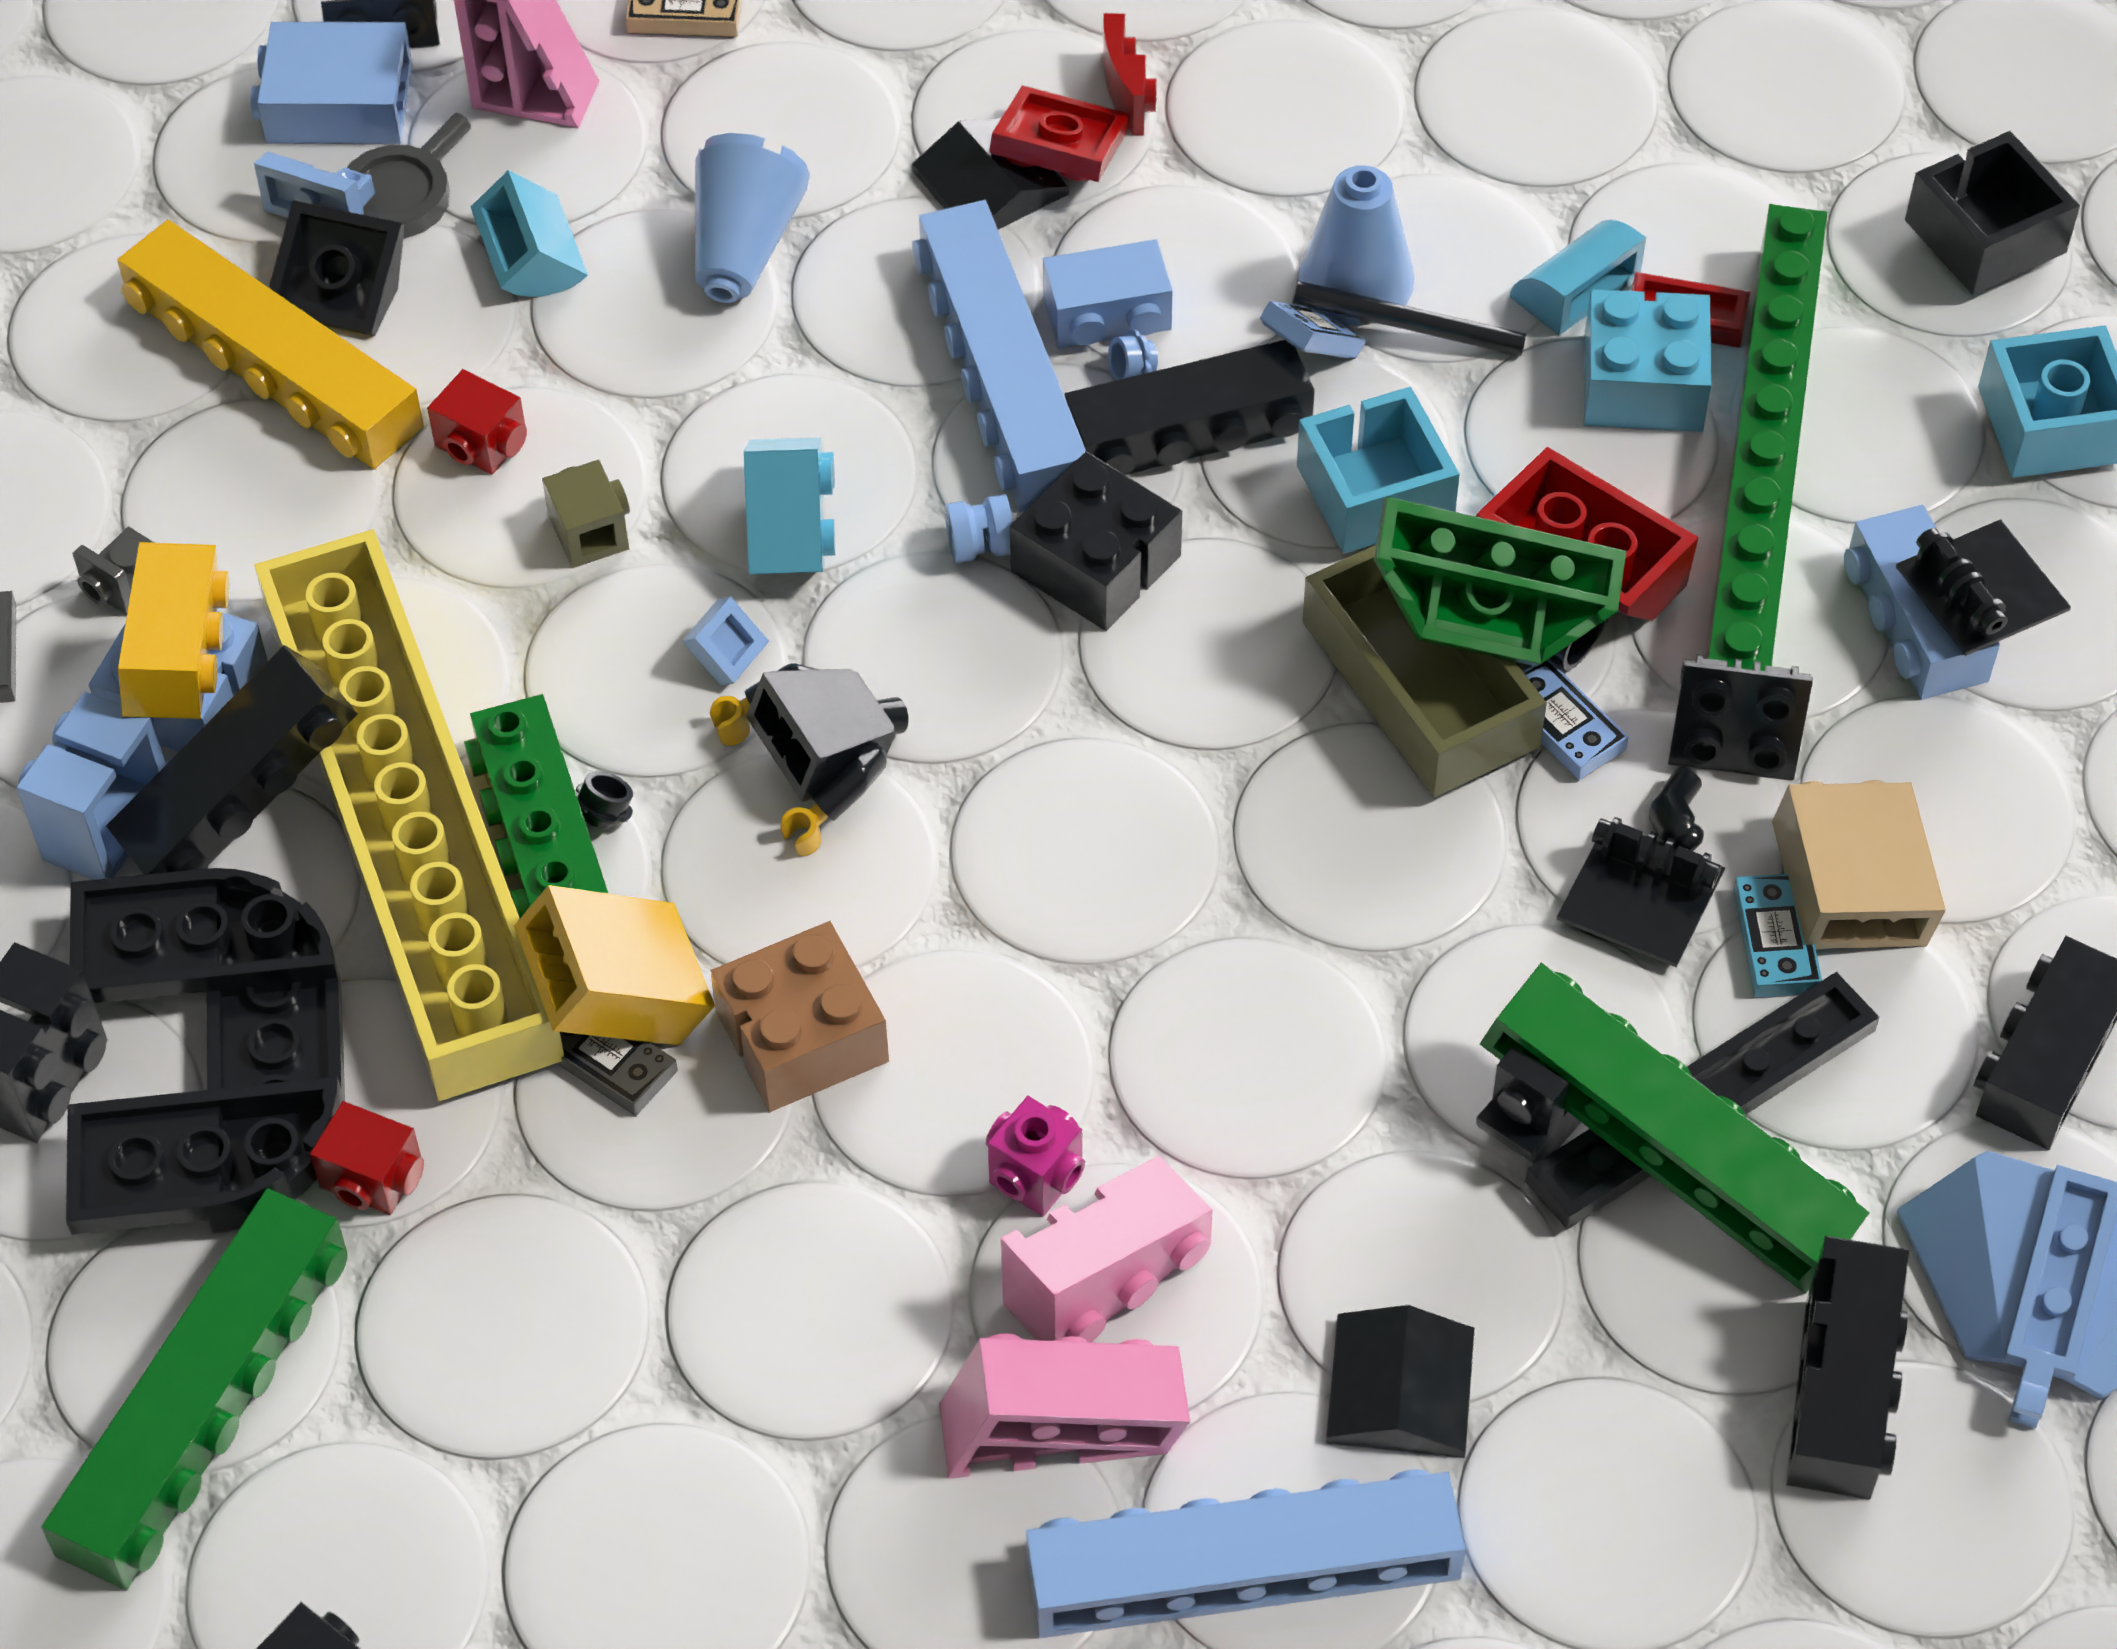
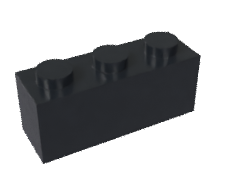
[1973,936,2117,1150]

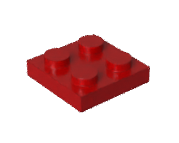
[989,85,1130,182]

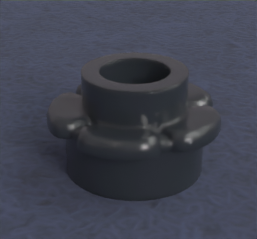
[576,771,633,829]

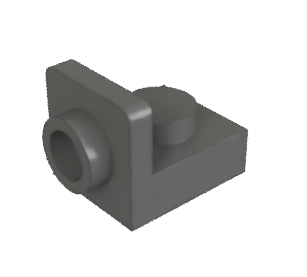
[72,526,155,615]

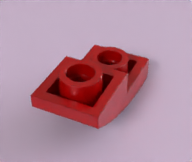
[1103,13,1157,135]

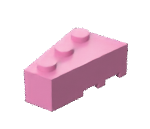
[454,0,599,128]
[1001,1156,1213,1343]
[939,1333,1190,1479]

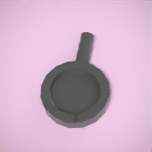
[347,113,471,239]

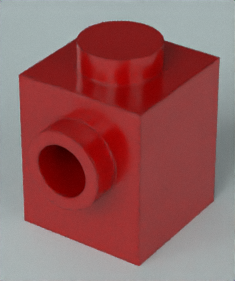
[427,369,527,475]
[310,1101,424,1215]

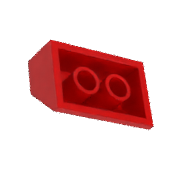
[1476,447,1699,621]

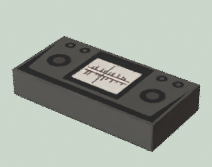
[556,1032,678,1116]

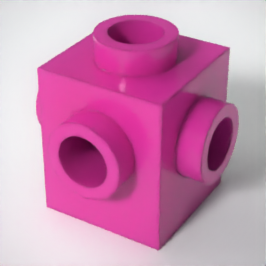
[985,1095,1086,1217]

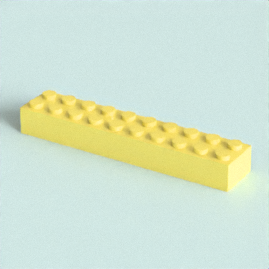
[254,529,564,1102]

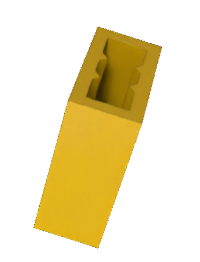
[514,885,715,1046]

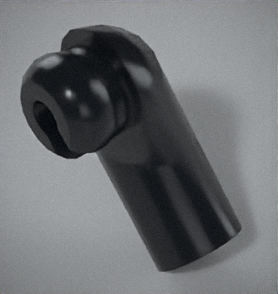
[1649,767,1704,851]

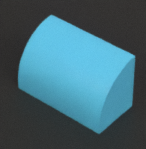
[470,170,588,297]
[1509,220,1646,336]

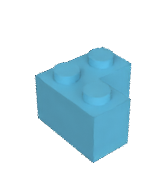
[743,437,836,574]

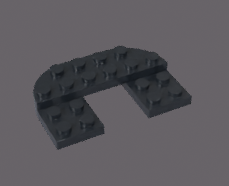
[66,868,345,1235]

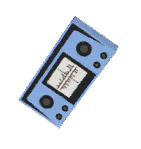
[1259,301,1367,359]
[1523,659,1629,780]

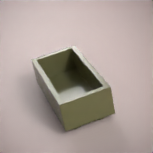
[1302,545,1547,798]

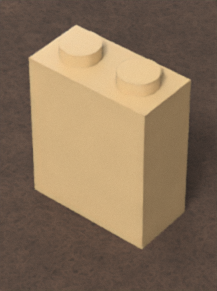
[1772,780,1946,949]

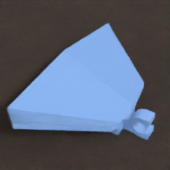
[1896,1150,2117,1429]

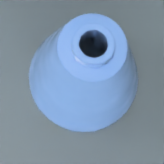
[695,133,810,303]
[1298,165,1414,326]

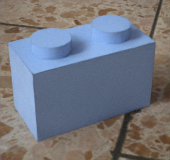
[1043,239,1173,349]

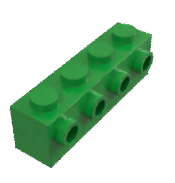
[464,694,609,918]

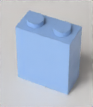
[250,22,412,144]

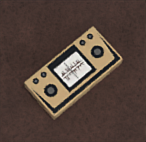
[626,0,742,37]

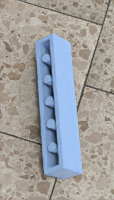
[912,200,1086,512]
[1026,1469,1466,1638]

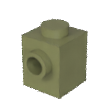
[542,459,630,568]

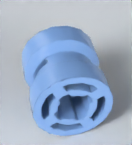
[945,494,1013,564]

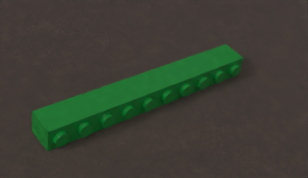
[1706,203,1828,671]

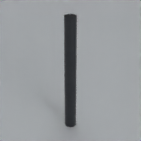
[1292,280,1526,356]

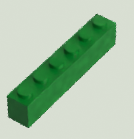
[1479,962,1870,1294]
[41,1188,348,1591]

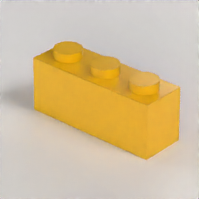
[118,542,229,719]

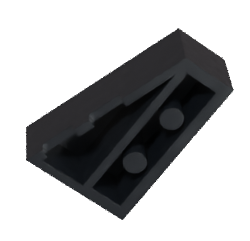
[1786,1236,1910,1500]

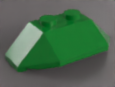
[1374,496,1626,666]

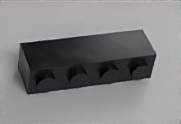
[1064,340,1315,475]
[106,645,358,875]

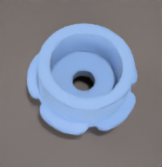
[1108,329,1158,381]

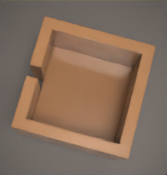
[710,921,889,1113]

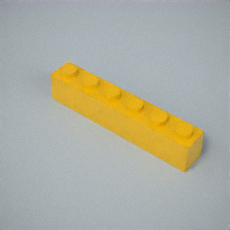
[117,219,424,470]

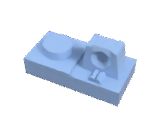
[254,152,375,218]

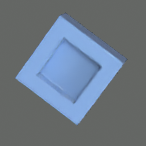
[682,596,769,686]

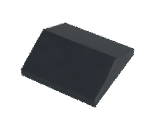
[912,118,1069,230]
[269,200,405,337]
[1326,1305,1475,1458]

